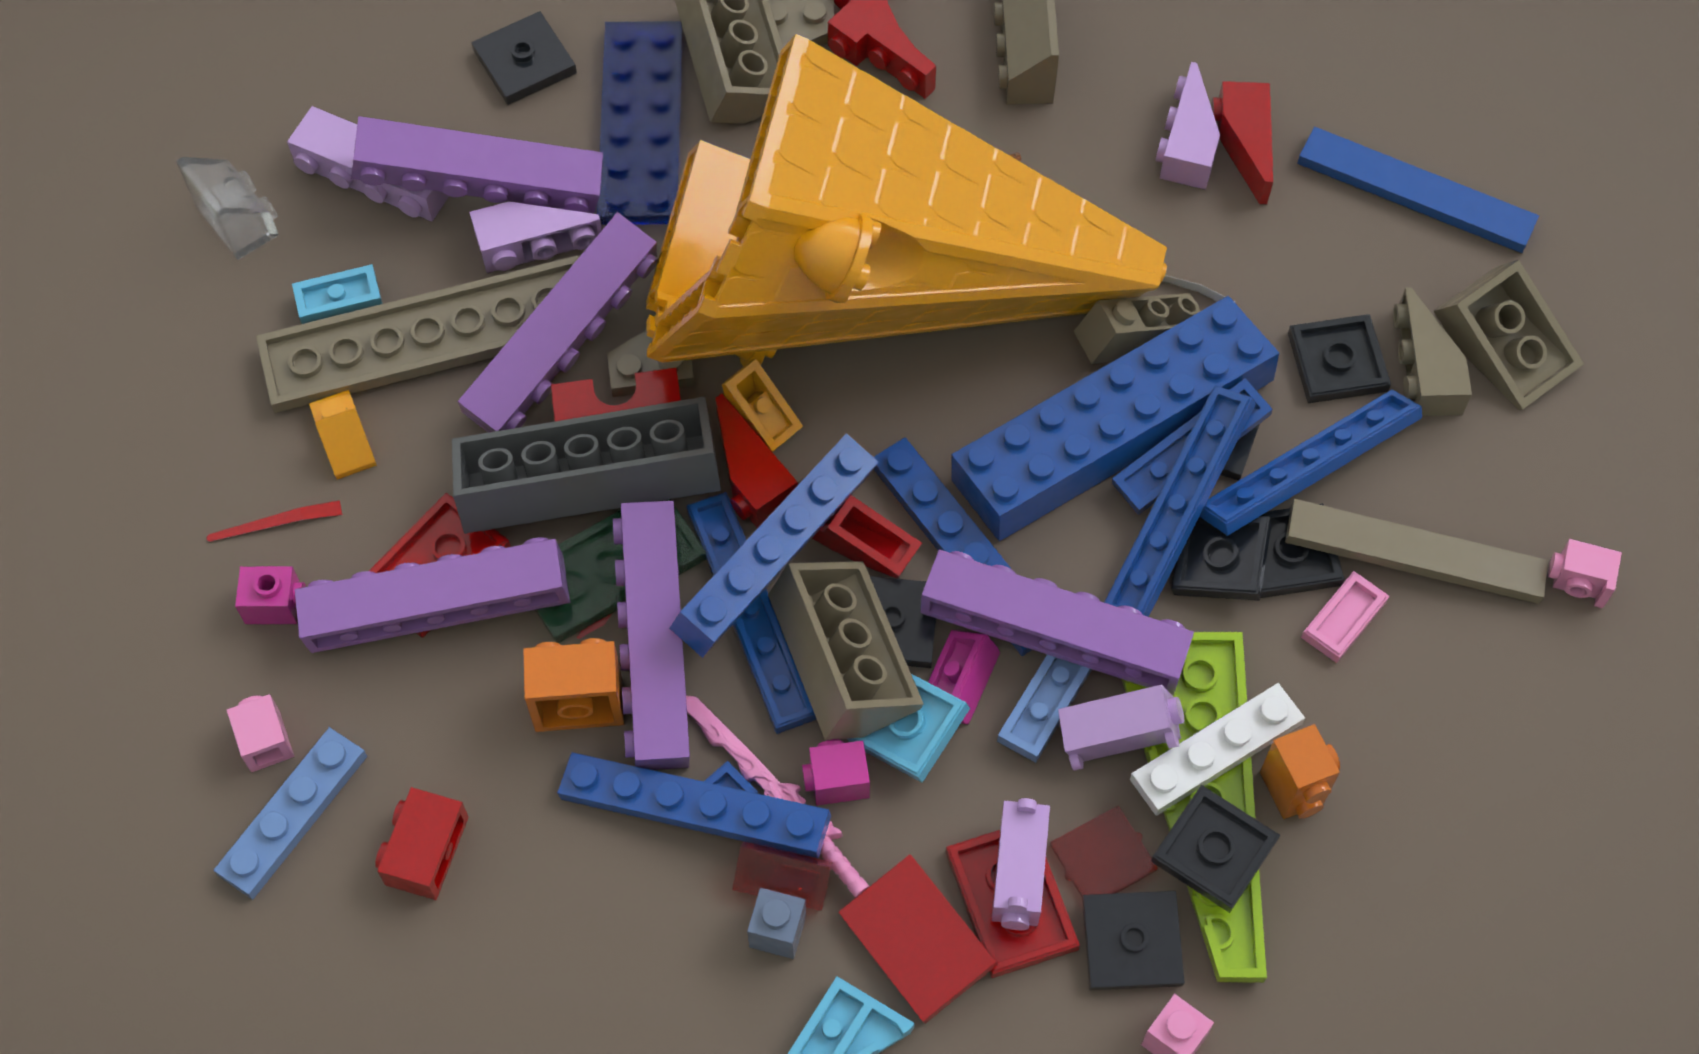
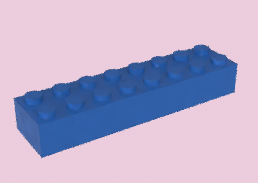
[951,295,1279,542]

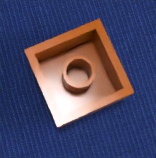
[523,638,624,732]

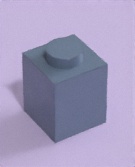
[747,888,806,959]

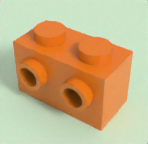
[1260,724,1340,820]

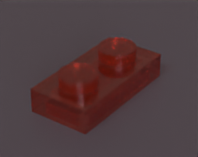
[732,842,833,911]

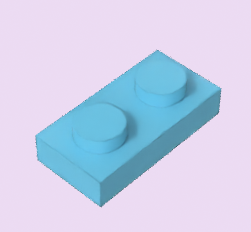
[292,264,383,324]

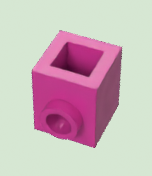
[235,566,306,624]
[802,739,870,806]

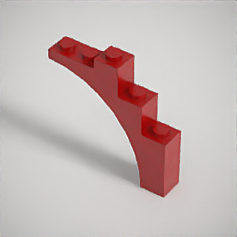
[827,0,936,99]

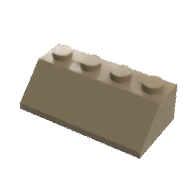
[675,0,783,124]
[994,0,1059,104]
[768,561,924,740]

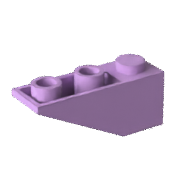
[1155,62,1220,190]
[469,202,602,273]

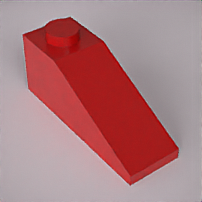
[1211,81,1273,205]
[715,393,798,529]

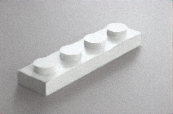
[1130,683,1305,816]

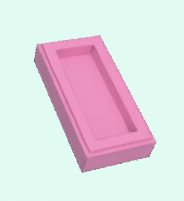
[1301,571,1389,663]

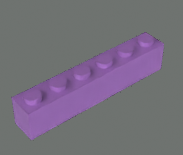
[351,116,603,213]
[458,212,658,433]
[613,501,690,770]
[295,537,570,653]
[921,549,1194,696]

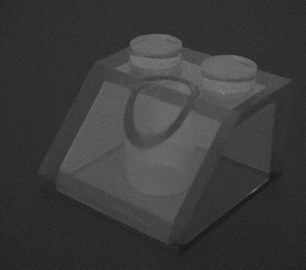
[176,157,279,260]

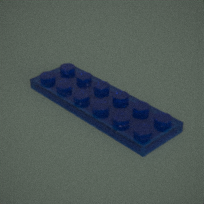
[597,21,683,225]

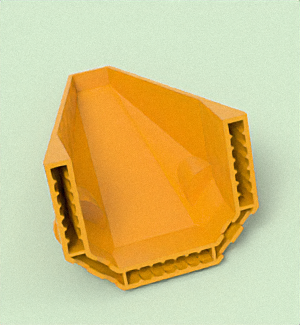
[646,34,1167,366]

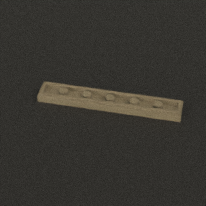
[1285,498,1548,604]

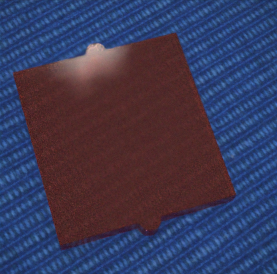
[1050,806,1158,897]

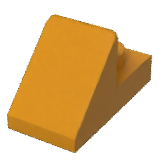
[722,359,803,452]
[309,390,377,480]

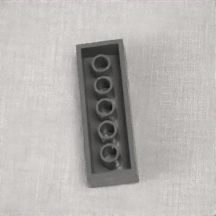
[452,396,721,534]

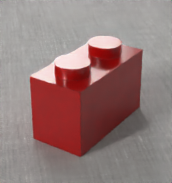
[375,787,469,900]

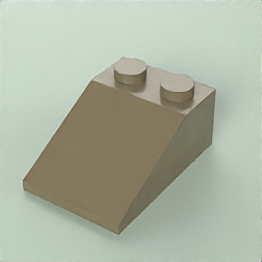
[1434,260,1584,410]

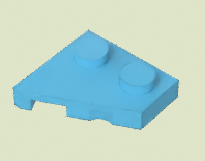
[788,976,914,1054]

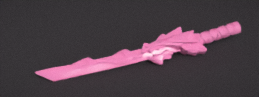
[686,696,870,898]

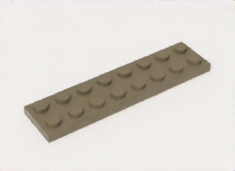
[256,255,579,413]

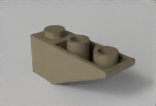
[1393,287,1472,416]
[1074,293,1200,364]

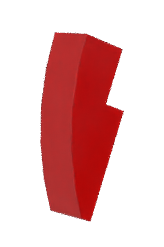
[812,495,922,579]

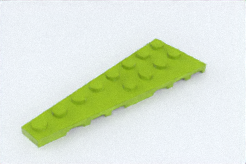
[1122,632,1267,983]

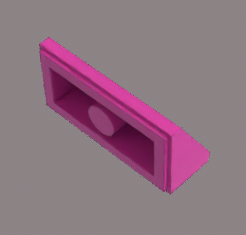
[928,630,1000,725]

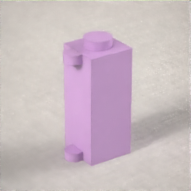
[1058,684,1184,771]
[991,798,1050,930]

